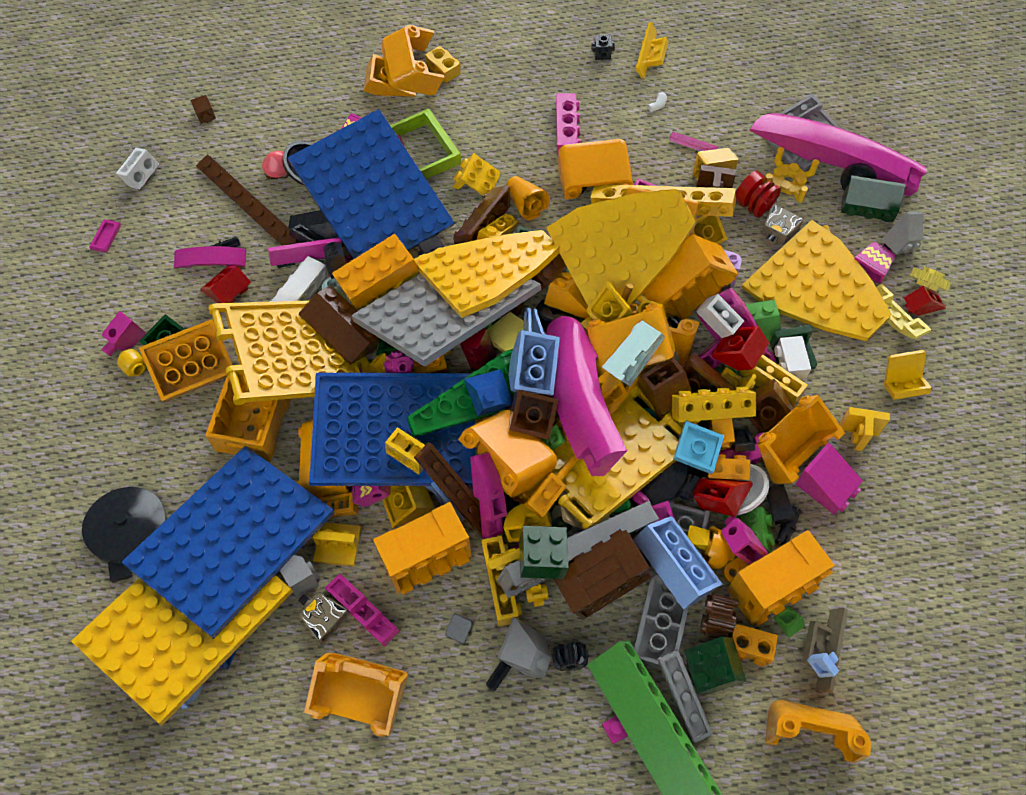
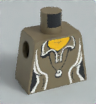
[761,204,804,247]
[297,593,350,645]

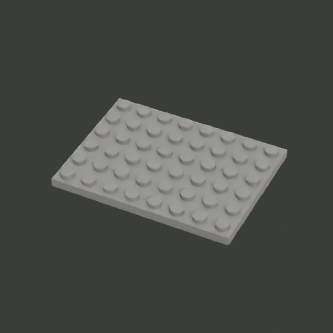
[352,273,541,366]

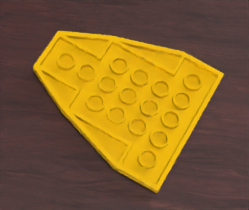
[546,189,697,307]
[741,220,892,342]
[414,230,560,318]

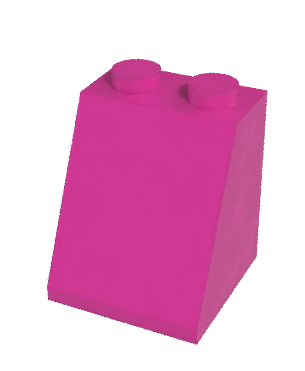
[795,443,863,515]

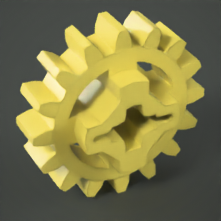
[909,267,952,292]

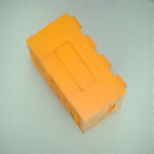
[643,234,739,319]
[205,374,291,461]
[373,502,472,595]
[727,530,835,626]

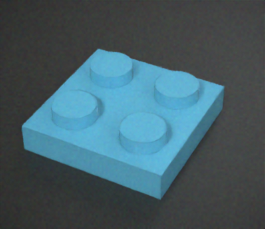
[673,421,724,474]

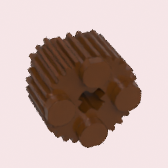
[700,593,739,639]

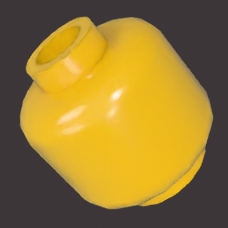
[117,349,146,377]

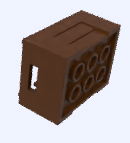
[554,529,655,620]

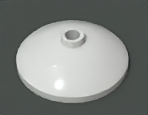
[737,464,769,515]

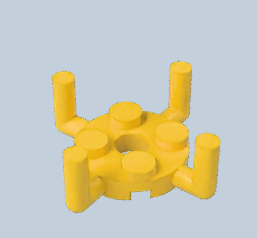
[765,147,820,203]

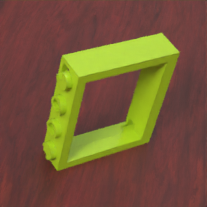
[390,108,461,179]

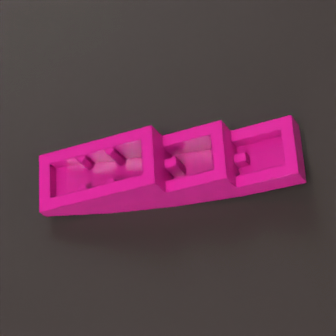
[325,573,400,647]

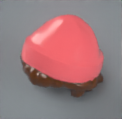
[262,151,289,180]

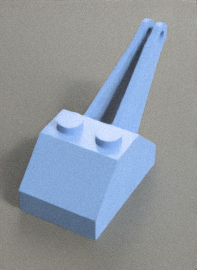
[508,307,560,397]

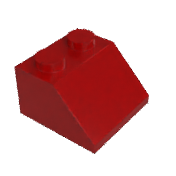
[200,266,252,303]
[711,326,769,371]

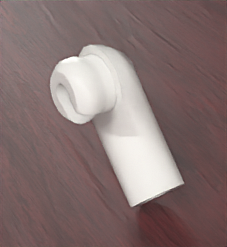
[647,92,667,112]

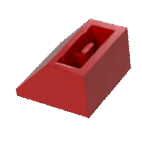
[693,477,753,517]

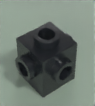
[591,34,615,60]

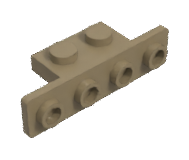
[802,608,848,693]

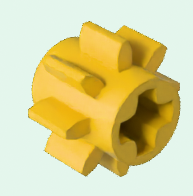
[525,583,549,607]

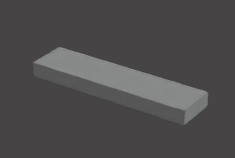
[657,650,713,744]

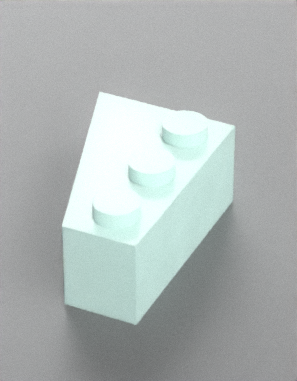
[602,320,665,387]

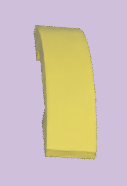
[876,284,931,339]

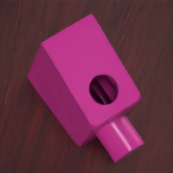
[101,311,146,356]
[722,516,768,565]

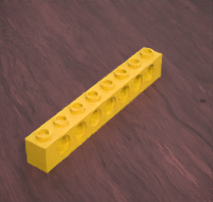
[590,184,736,217]

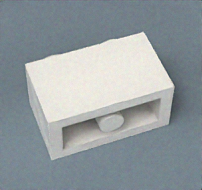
[696,294,744,338]
[774,336,811,379]

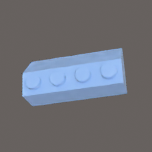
[633,516,722,609]

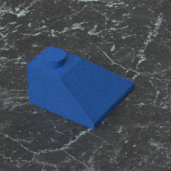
[464,369,513,417]

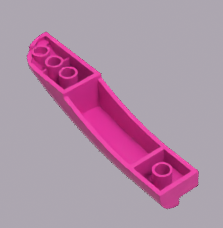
[749,113,927,196]
[546,316,627,476]

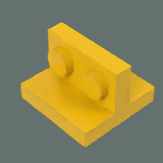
[839,407,890,451]
[313,522,362,567]

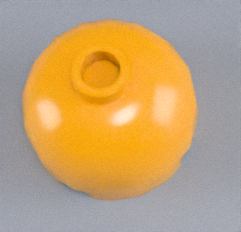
[701,526,735,570]

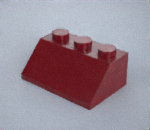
[460,328,496,372]

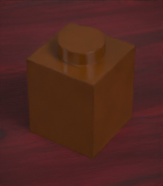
[190,95,216,124]

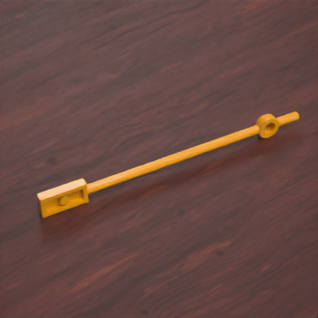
[525,361,662,518]

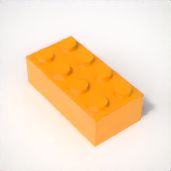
[332,234,418,310]

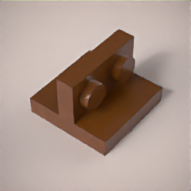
[696,165,736,188]

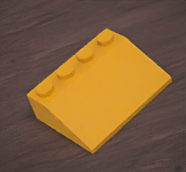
[139,319,233,402]

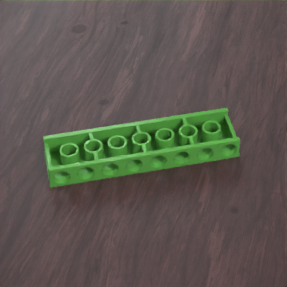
[587,641,723,795]

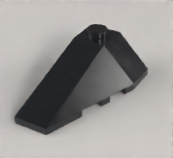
[288,210,344,247]

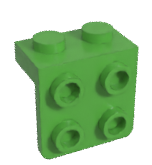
[723,507,775,554]

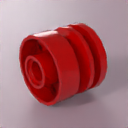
[736,170,781,218]

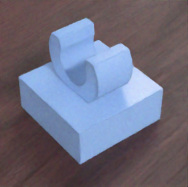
[807,652,839,678]

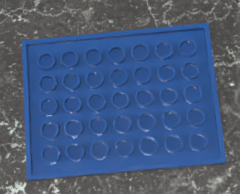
[288,109,455,259]
[309,373,476,486]
[122,446,334,639]

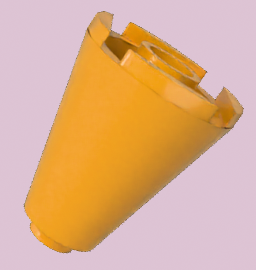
[506,176,550,221]

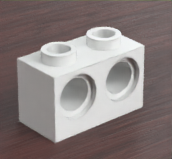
[116,148,159,189]

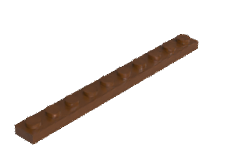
[196,154,302,263]

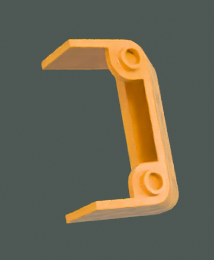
[381,25,445,96]

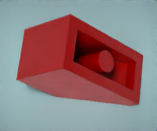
[904,286,946,316]

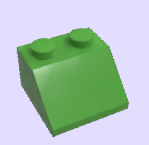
[745,300,781,343]

